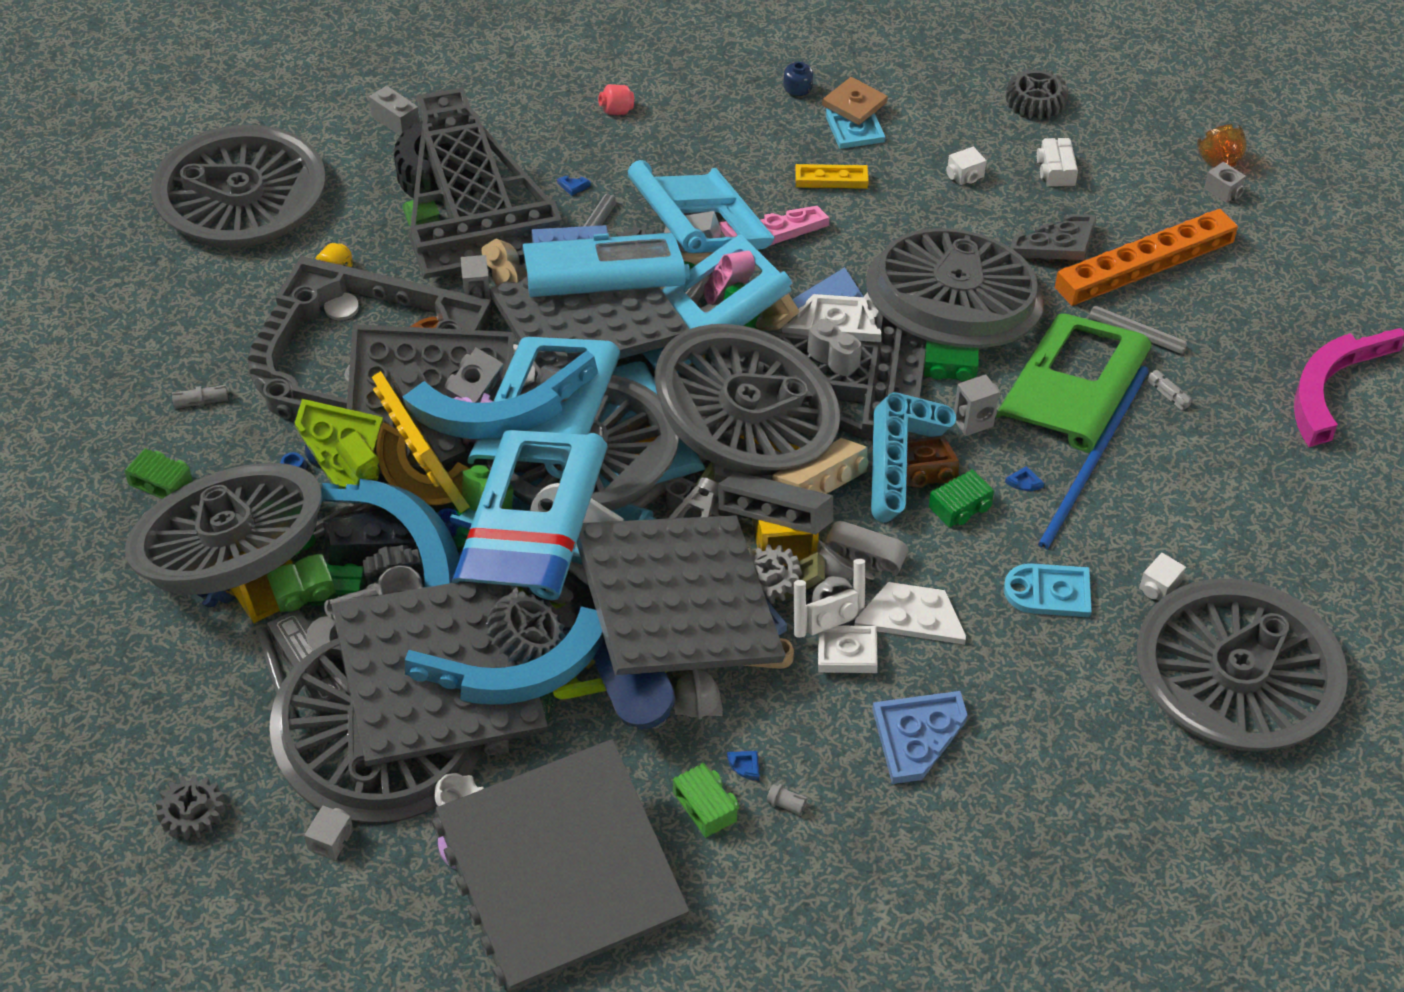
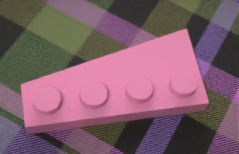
[719,206,829,250]

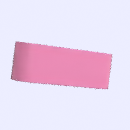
[704,251,755,305]

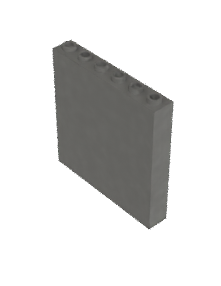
[432,739,689,992]

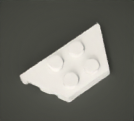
[781,294,881,342]
[854,582,966,645]

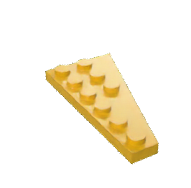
[372,371,470,513]

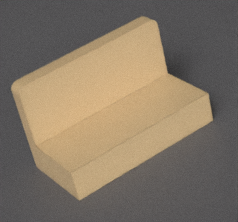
[755,293,800,331]

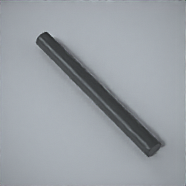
[256,627,297,719]

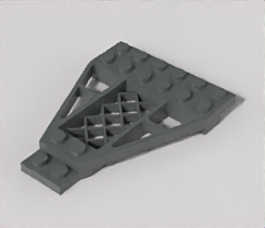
[409,87,562,279]
[711,311,927,440]

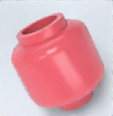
[598,84,634,115]

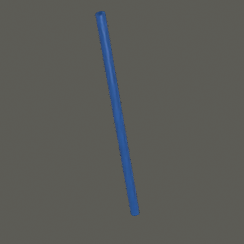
[1038,366,1149,550]

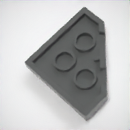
[1010,214,1096,261]

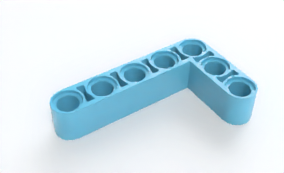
[871,392,956,523]

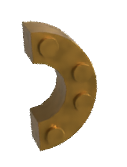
[377,422,470,505]

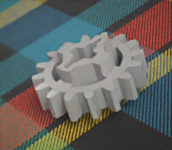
[751,545,802,604]

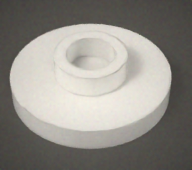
[324,293,359,320]

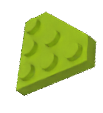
[295,399,383,489]

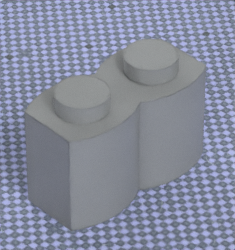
[807,319,862,377]

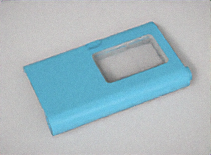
[522,233,690,297]

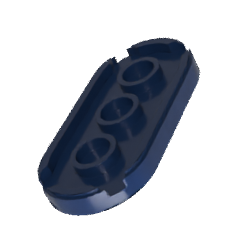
[594,639,675,729]

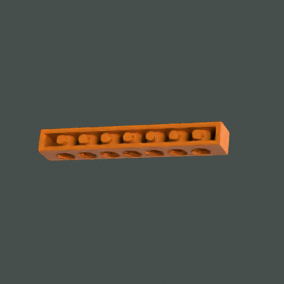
[1055,209,1238,306]

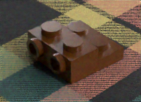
[906,435,959,488]

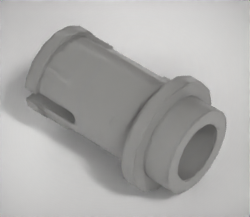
[767,784,808,816]

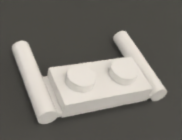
[794,559,865,637]

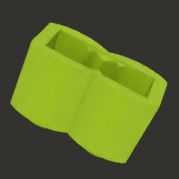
[336,431,380,485]

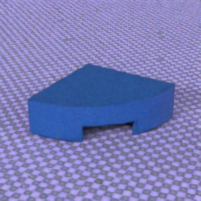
[557,176,591,196]
[1005,466,1044,491]
[727,751,760,781]

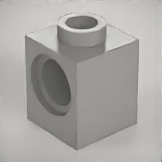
[1204,162,1246,203]
[304,806,353,860]

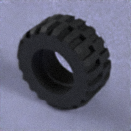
[394,120,488,204]

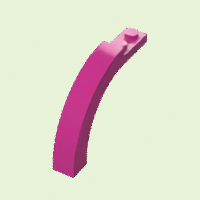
[1294,328,1404,447]

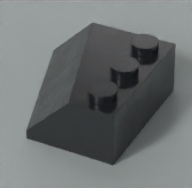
[323,505,416,566]

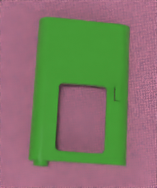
[995,314,1152,453]

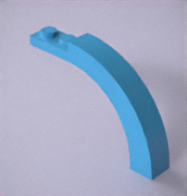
[403,350,598,439]
[321,479,461,588]
[405,607,604,705]

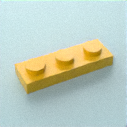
[795,164,868,189]

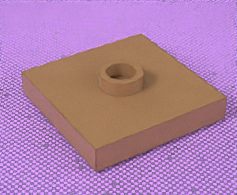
[822,77,888,125]

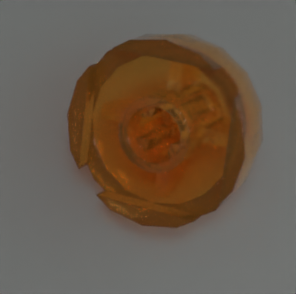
[1197,124,1247,167]

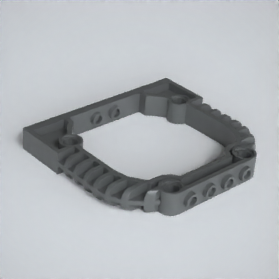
[248,256,492,419]

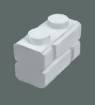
[1037,138,1078,186]

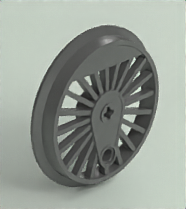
[151,125,326,248]
[866,228,1044,348]
[655,324,840,475]
[485,375,679,511]
[125,463,322,595]
[1136,578,1348,751]
[270,638,484,824]

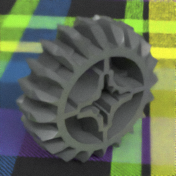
[1005,68,1069,121]
[486,591,566,665]

